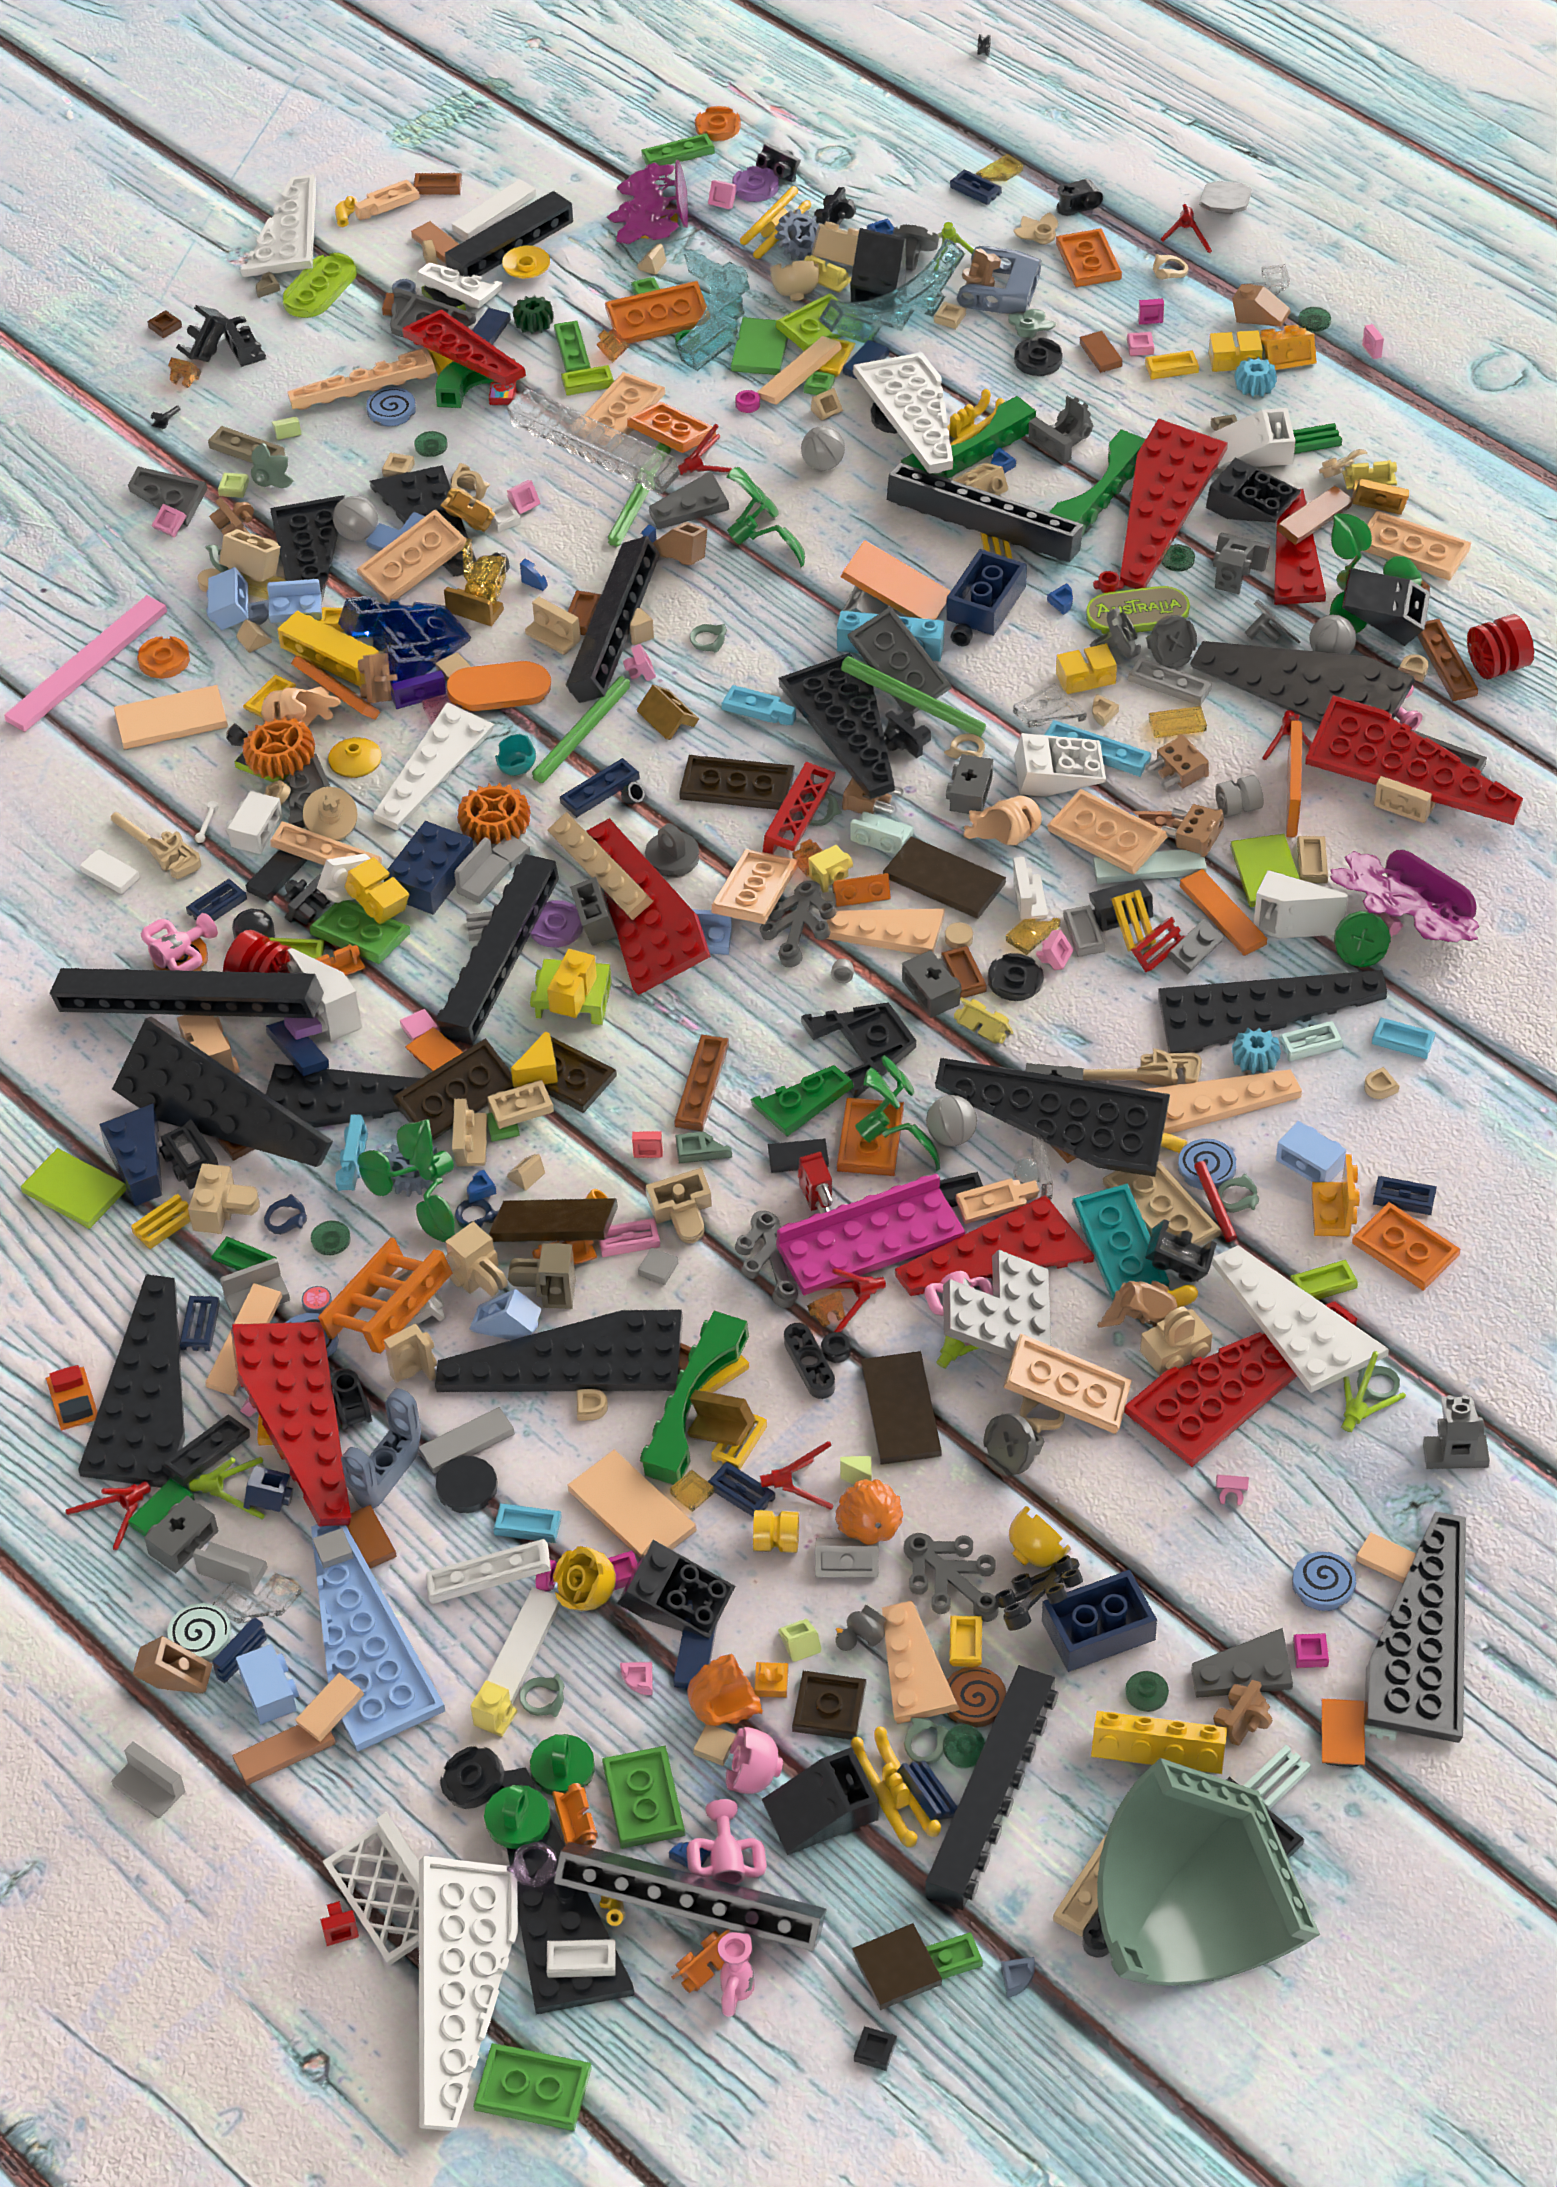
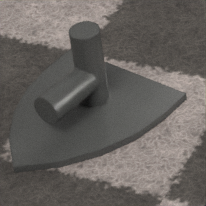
[1244,599,1301,643]

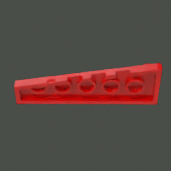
[402,309,526,386]
[1274,489,1326,605]

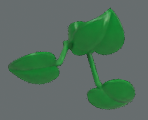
[726,467,805,568]
[1329,514,1422,634]
[855,1055,940,1172]
[357,1119,455,1243]

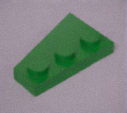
[750,1065,854,1137]

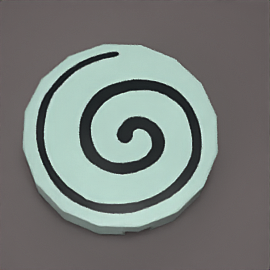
[167,1603,232,1661]

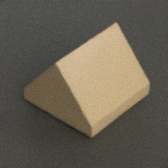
[637,243,667,275]
[811,388,843,420]
[630,608,654,645]
[236,619,272,653]
[507,1154,545,1191]

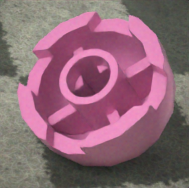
[726,1727,783,1794]

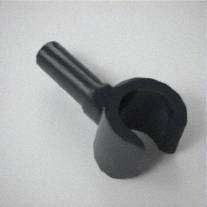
[151,406,181,429]

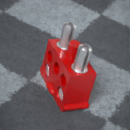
[798,1152,833,1214]

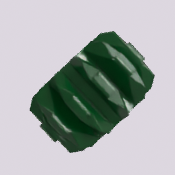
[513,295,554,334]

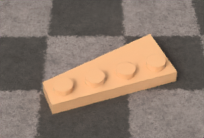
[826,909,945,955]
[882,1600,960,1724]

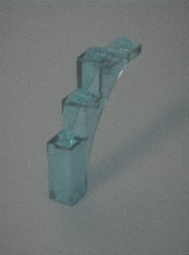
[818,239,966,343]
[676,249,750,371]

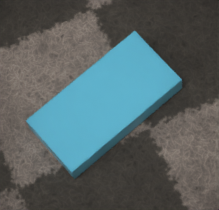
[1372,1017,1436,1059]
[494,1503,562,1543]

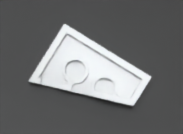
[416,263,503,309]

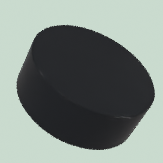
[821,1332,851,1363]

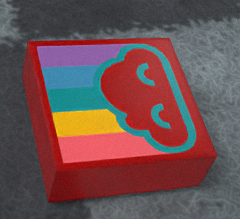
[489,382,516,405]

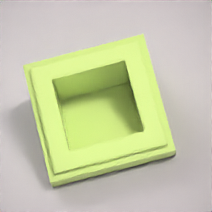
[272,416,301,440]
[840,1456,872,1484]
[778,1619,822,1662]

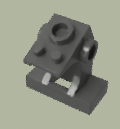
[1029,395,1094,464]
[1213,532,1270,594]
[1423,1395,1490,1469]

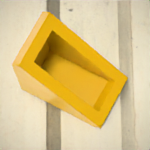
[511,1031,558,1088]

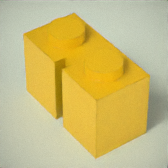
[1208,330,1263,372]
[1056,643,1117,695]
[344,857,409,925]
[547,949,597,1018]

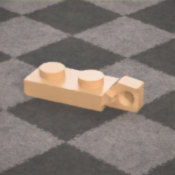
[354,179,420,220]
[955,1178,1039,1224]

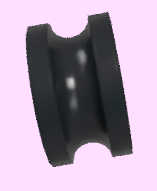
[977,34,991,56]

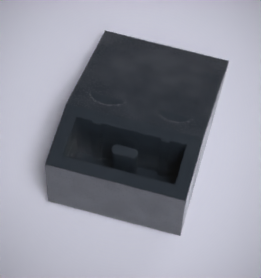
[850,228,906,314]
[1206,457,1301,523]
[1342,568,1431,646]
[617,1540,736,1639]
[762,1747,879,1855]

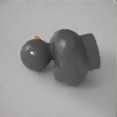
[835,1605,886,1651]

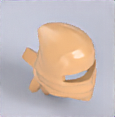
[261,686,341,727]
[963,795,1042,846]

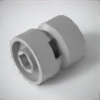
[1215,774,1264,818]

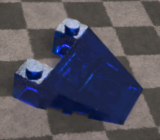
[338,596,471,684]

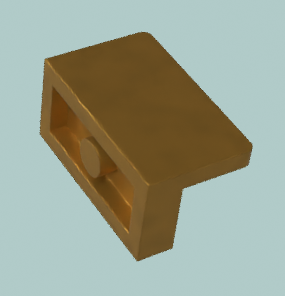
[1352,479,1409,515]
[444,587,504,627]
[637,685,700,740]
[687,1390,755,1446]

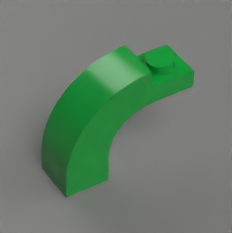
[435,359,515,408]

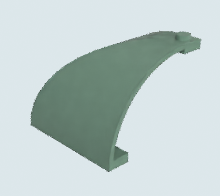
[1097,1758,1320,1986]

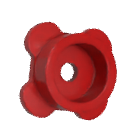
[1093,571,1124,593]

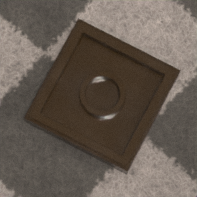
[792,1670,867,1740]
[852,1923,942,2010]

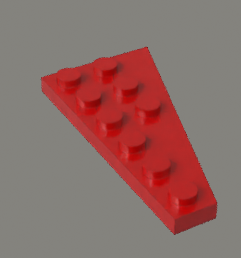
[895,1195,1094,1296]

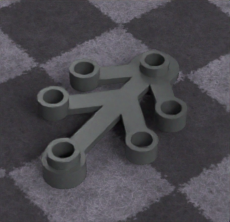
[759,881,837,967]
[735,1211,798,1308]
[904,1533,999,1622]

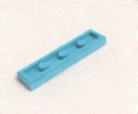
[1044,720,1152,777]

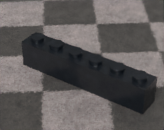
[445,190,573,277]

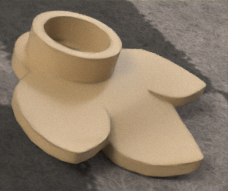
[1014,213,1058,244]
[1318,449,1367,478]

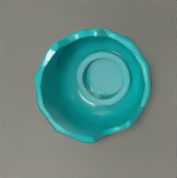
[495,734,536,776]

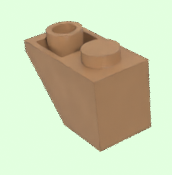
[653,522,707,565]

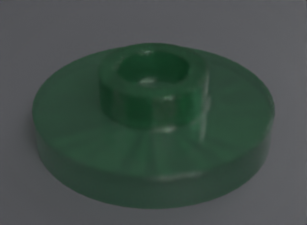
[1298,307,1331,332]
[414,431,448,457]
[1161,544,1195,572]
[311,1221,351,1255]
[1125,1671,1169,1712]
[943,1724,985,1769]

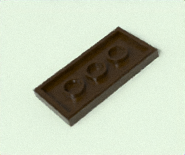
[679,755,795,810]
[883,836,1006,919]
[392,1038,515,1141]
[489,1198,618,1242]
[861,1351,942,1465]

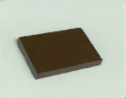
[544,1036,617,1113]

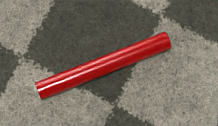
[1194,1161,1237,1242]

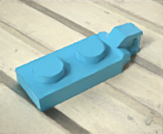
[721,685,796,726]
[336,1115,368,1191]

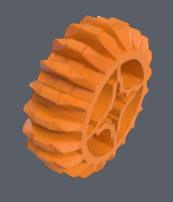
[242,716,315,780]
[457,782,531,845]

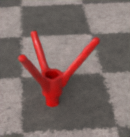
[1161,204,1212,253]
[676,424,732,475]
[1262,710,1312,760]
[824,1268,886,1333]
[760,1441,834,1510]
[65,1482,151,1551]

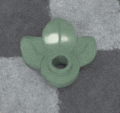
[1008,309,1056,338]
[251,443,293,488]

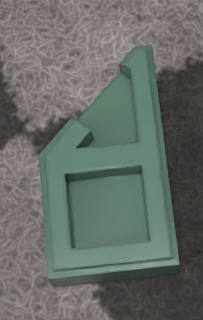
[675,1132,732,1164]

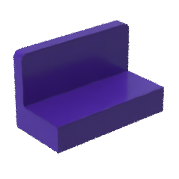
[391,670,447,710]

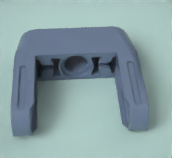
[956,246,1042,314]
[341,1388,421,1508]

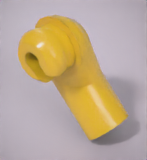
[335,196,358,227]
[1161,1133,1187,1154]
[1168,1284,1198,1308]
[599,1896,626,1926]

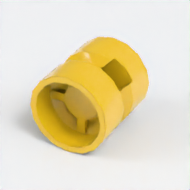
[753,1510,799,1553]

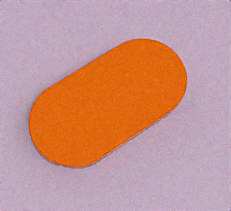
[447,661,551,711]

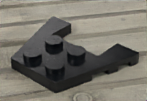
[801,1002,916,1098]

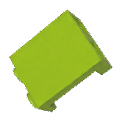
[530,959,612,1025]

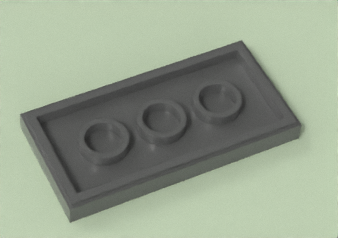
[847,606,952,715]

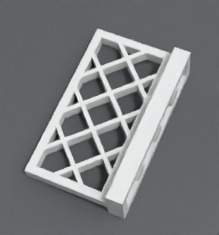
[322,1812,419,1966]

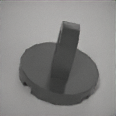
[892,224,940,271]
[1090,608,1141,659]
[1146,615,1197,668]
[645,823,700,877]
[983,1413,1045,1475]

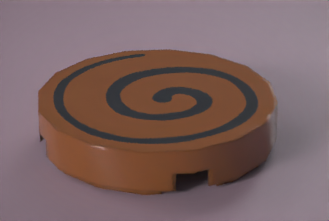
[947,1667,1006,1728]

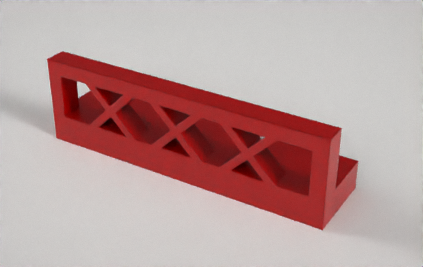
[762,762,836,855]

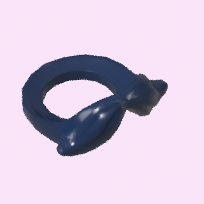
[264,1194,307,1235]
[455,1199,499,1228]

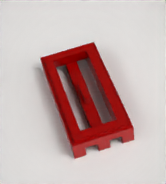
[1130,917,1185,972]

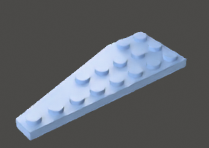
[311,1524,445,1752]

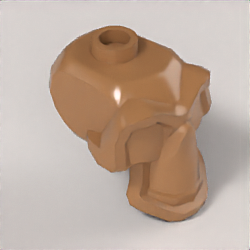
[1097,1281,1177,1328]

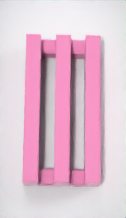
[599,1218,660,1257]

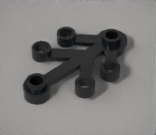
[995,1555,1083,1631]

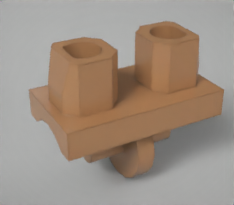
[962,248,1001,287]
[209,497,254,535]
[358,653,398,703]
[1213,1680,1272,1746]

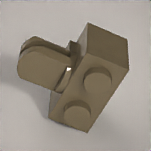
[508,1243,576,1309]

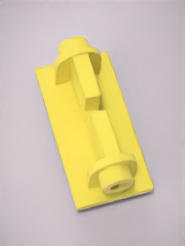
[804,255,851,293]
[1342,460,1397,490]
[954,997,1014,1044]

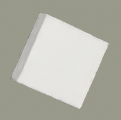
[491,502,521,532]

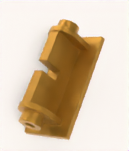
[441,488,496,532]

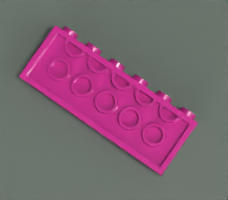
[776,1174,965,1296]

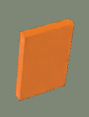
[1056,228,1122,287]
[627,401,716,453]
[837,1098,904,1176]
[1352,1202,1461,1291]

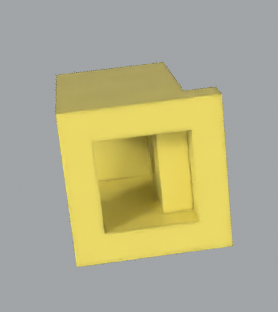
[808,845,853,893]
[470,1680,517,1737]

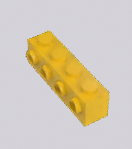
[277,611,379,687]
[1091,1711,1227,1774]

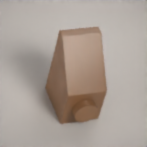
[1232,284,1290,327]
[132,1636,213,1693]

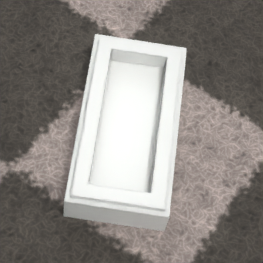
[80,849,140,894]
[547,1939,616,1978]

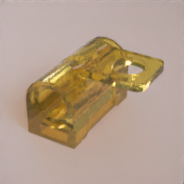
[463,538,506,604]

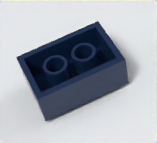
[946,549,1027,636]
[384,821,474,915]
[1042,1569,1157,1672]

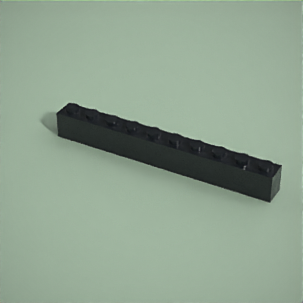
[49,968,324,1018]

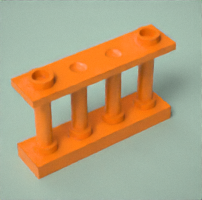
[318,1237,453,1354]

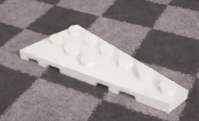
[240,174,316,277]
[1212,1246,1389,1393]

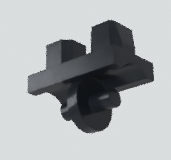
[756,143,801,183]
[814,187,856,225]
[884,710,931,759]
[284,874,331,926]

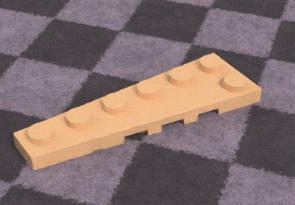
[287,347,436,410]
[1142,1069,1302,1134]

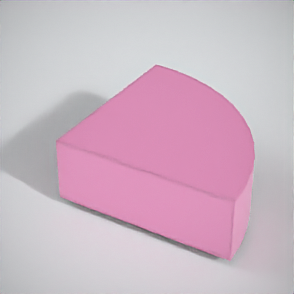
[620,1662,653,1695]

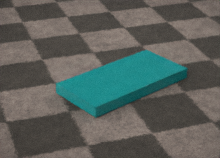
[1072,1183,1170,1302]

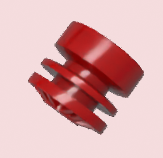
[1467,613,1535,680]
[223,930,291,973]

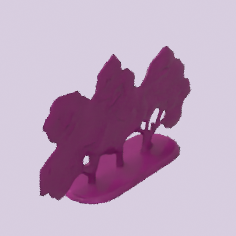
[606,160,688,244]
[1330,850,1479,943]

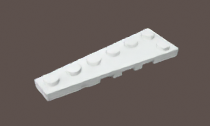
[373,702,494,831]

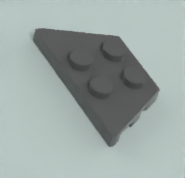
[390,287,476,338]

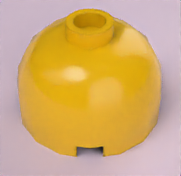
[1009,1506,1071,1568]
[553,1546,616,1611]

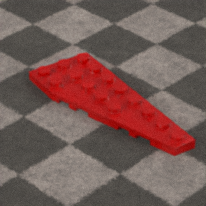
[1120,418,1228,589]
[1305,695,1523,825]
[586,818,711,995]
[1124,1301,1357,1467]
[231,1322,351,1526]

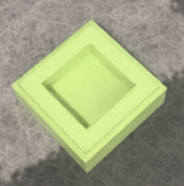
[218,473,249,498]

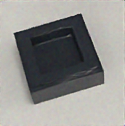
[854,2026,897,2071]

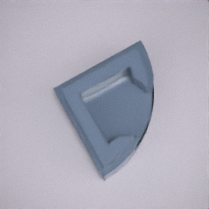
[248,600,269,625]
[1001,1957,1035,1998]

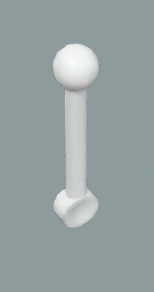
[195,801,219,843]

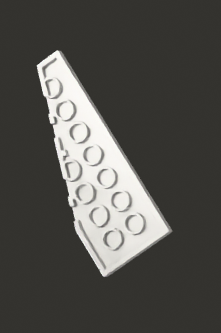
[853,352,953,474]
[419,1856,518,2131]

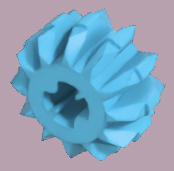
[1234,357,1277,398]
[1232,1027,1281,1075]

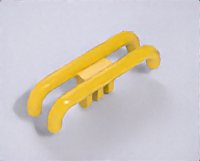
[740,186,811,259]
[947,389,1005,446]
[851,1726,941,1848]

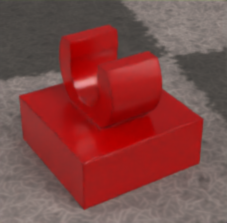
[320,1901,359,1946]

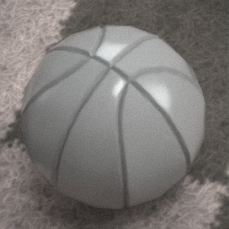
[801,426,845,471]
[333,496,378,541]
[1309,615,1356,655]
[926,1095,977,1146]

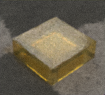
[670,1470,714,1512]

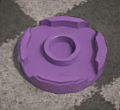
[732,166,779,202]
[530,900,583,948]

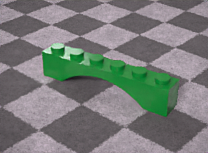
[901,396,1036,479]
[1049,429,1146,536]
[640,1311,749,1487]

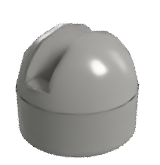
[831,958,854,983]

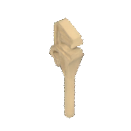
[110,812,201,879]
[1083,1048,1202,1087]

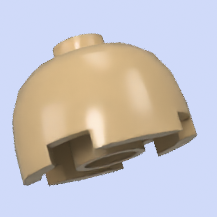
[770,261,819,301]

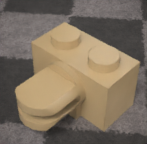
[811,221,859,266]
[219,529,281,581]
[188,1163,260,1234]
[646,1167,712,1244]
[446,1221,508,1297]
[1140,1307,1212,1376]

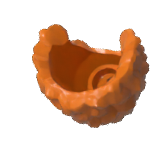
[835,1479,903,1545]
[687,1654,763,1726]

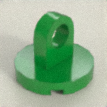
[1334,911,1391,967]
[530,1734,595,1795]
[484,1785,551,1849]

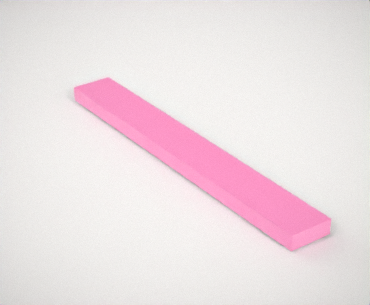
[4,595,167,732]

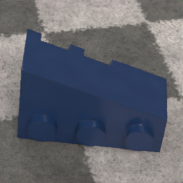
[99,1103,162,1206]

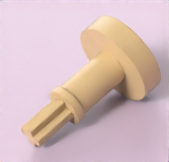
[303,787,358,841]

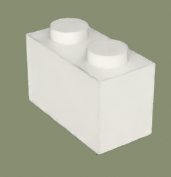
[226,791,283,854]

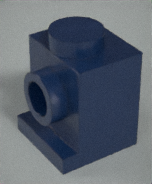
[243,1466,294,1512]

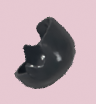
[232,908,275,939]

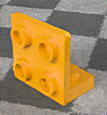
[1260,325,1317,370]
[1311,1154,1360,1236]

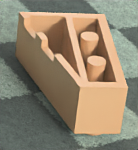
[177,1015,240,1074]

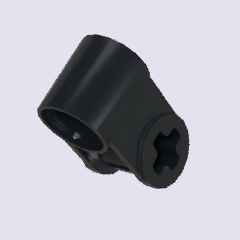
[1056,178,1103,216]
[331,1369,373,1430]

